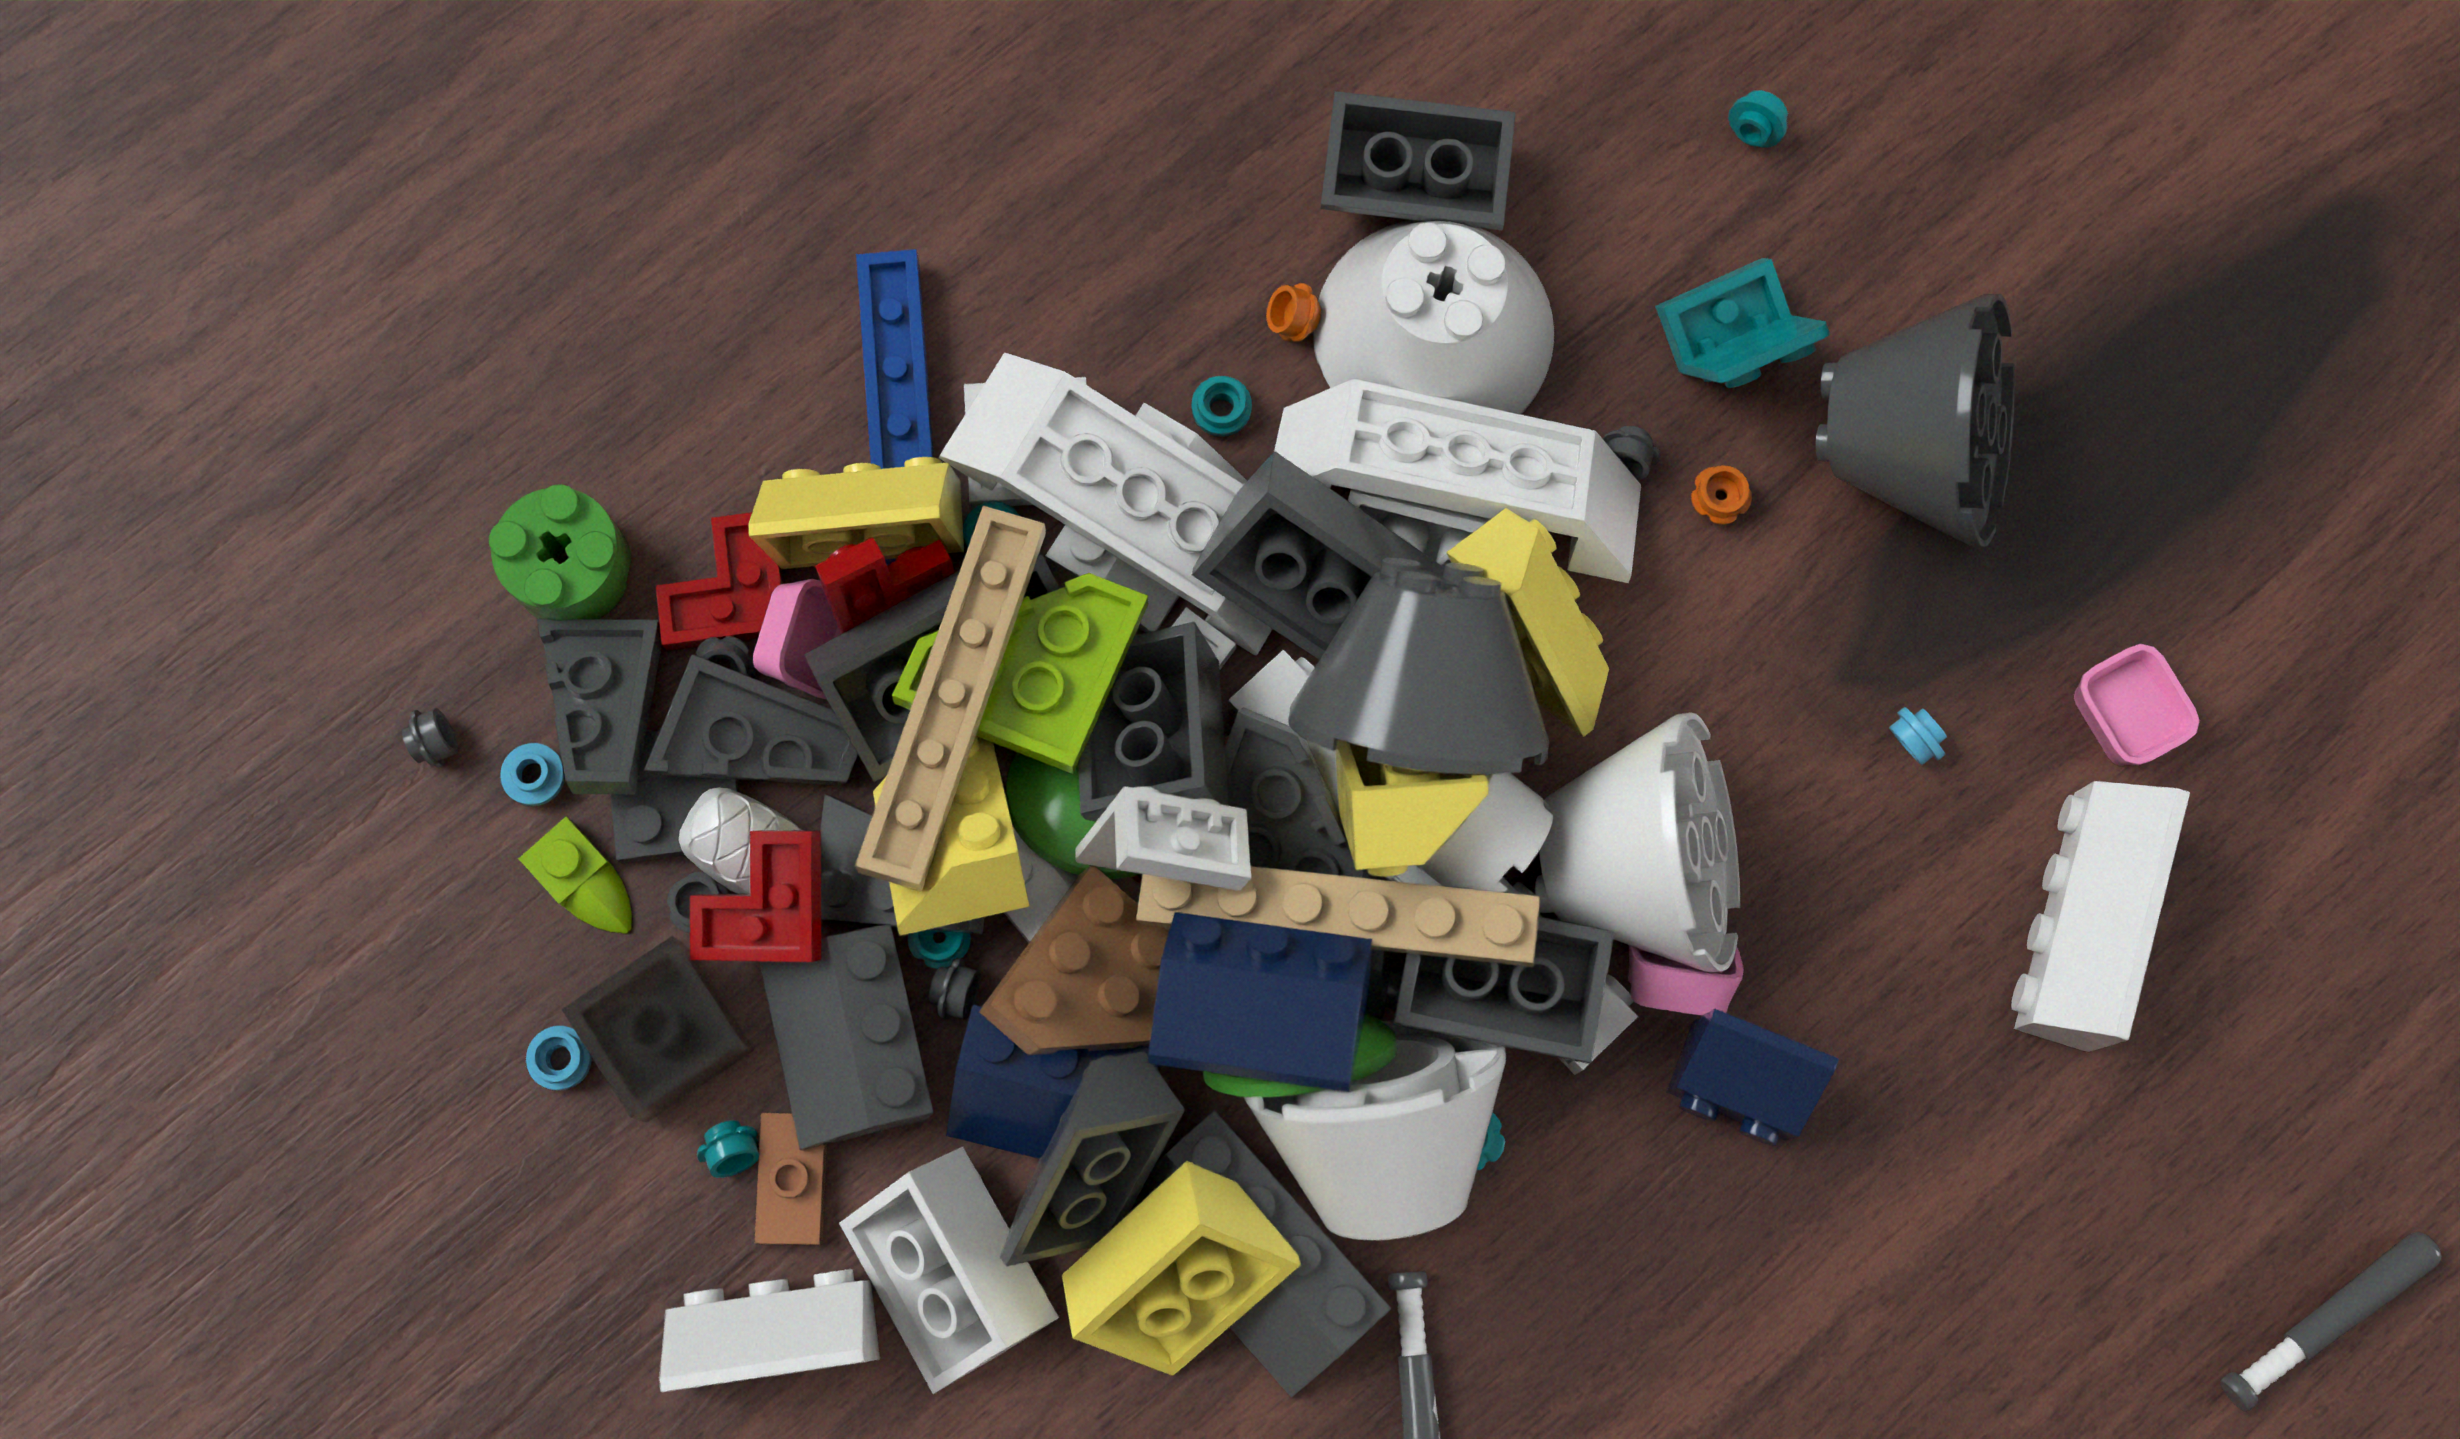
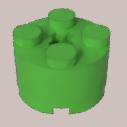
[489,484,631,620]

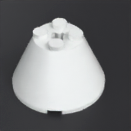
[1313,220,1554,415]
[1536,712,1740,973]

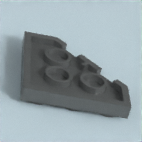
[1225,707,1369,879]

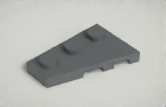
[537,619,662,795]
[643,655,858,786]
[820,794,984,934]

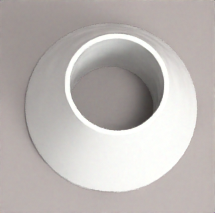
[1244,1020,1506,1240]

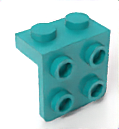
[1655,258,1830,388]

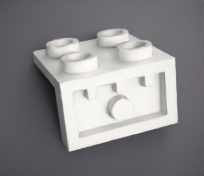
[1075,786,1251,891]

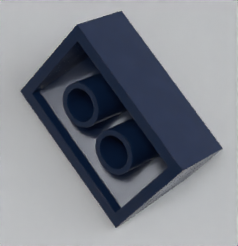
[1148,912,1372,1092]
[946,1005,1161,1159]

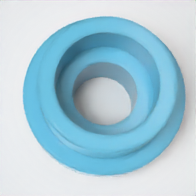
[1889,707,1947,766]
[500,743,565,806]
[526,1026,592,1091]

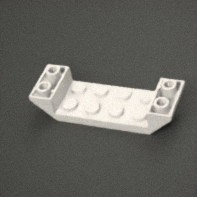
[939,352,1272,655]
[1274,379,1641,583]

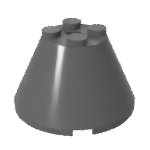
[1816,294,2015,547]
[1288,557,1549,774]

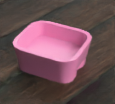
[753,579,842,699]
[2074,644,2200,766]
[1628,945,1744,1016]

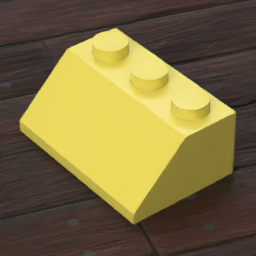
[749,457,964,569]
[1446,508,1609,737]
[873,736,1030,936]
[1335,739,1489,876]
[1062,1161,1301,1376]

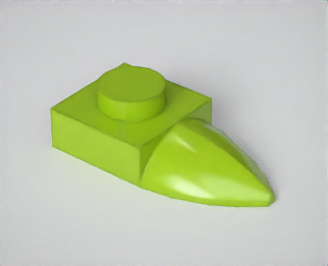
[518,816,632,934]

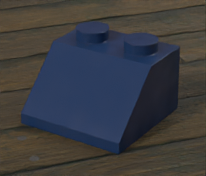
[1666,1009,1839,1146]

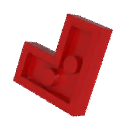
[656,512,784,651]
[815,537,955,634]
[690,830,821,962]

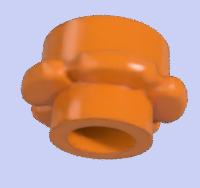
[1266,283,1321,342]
[1691,466,1752,525]

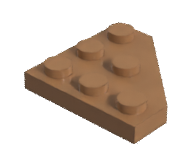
[979,865,1169,1055]

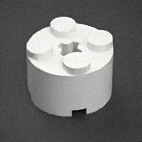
[1416,773,1553,893]

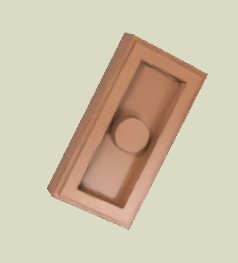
[754,1113,827,1245]

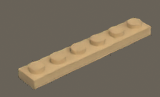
[855,506,1046,892]
[1136,866,1540,967]

